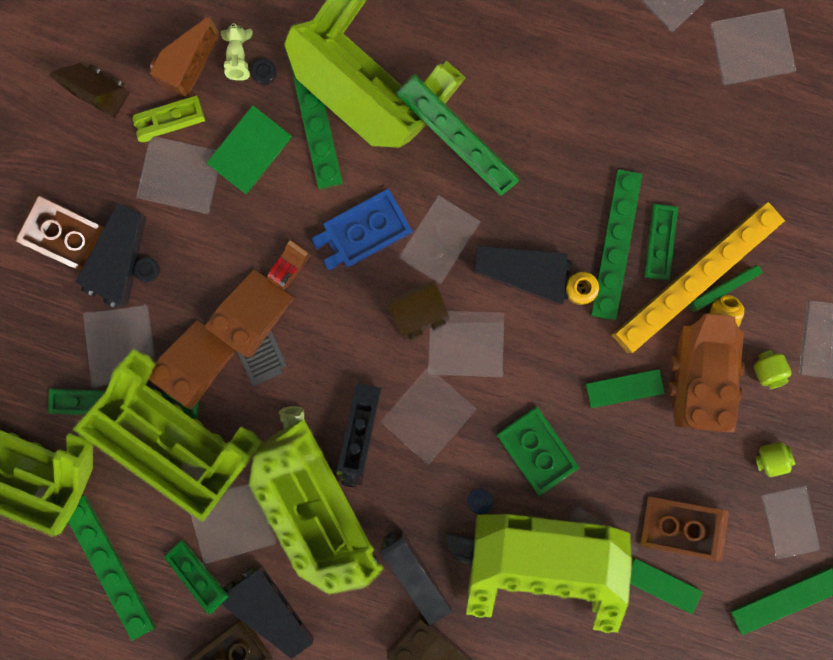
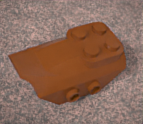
[669,314,745,432]

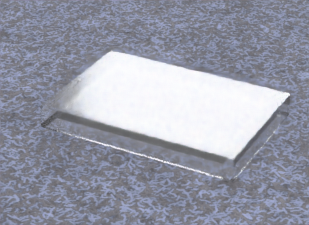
[399,195,481,285]
[799,301,833,379]

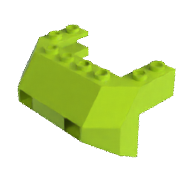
[284,0,466,147]
[73,349,262,522]
[249,419,383,594]
[0,430,93,536]
[466,514,632,633]

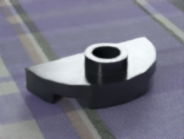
[446,532,474,564]

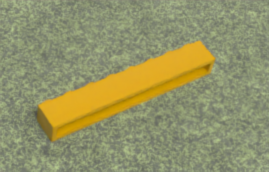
[611,202,785,353]

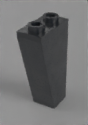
[75,203,146,308]
[474,246,571,305]
[337,383,381,488]
[380,531,452,625]
[221,565,314,659]

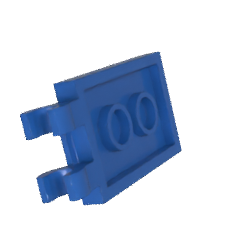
[312,188,413,271]

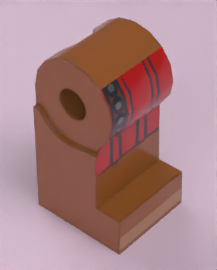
[267,240,312,291]

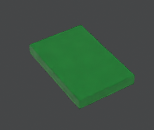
[206,106,292,195]
[496,406,579,496]

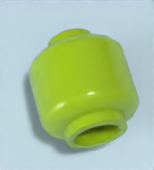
[753,350,792,389]
[755,442,795,477]

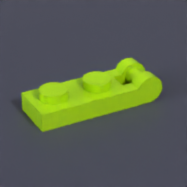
[132,96,205,142]

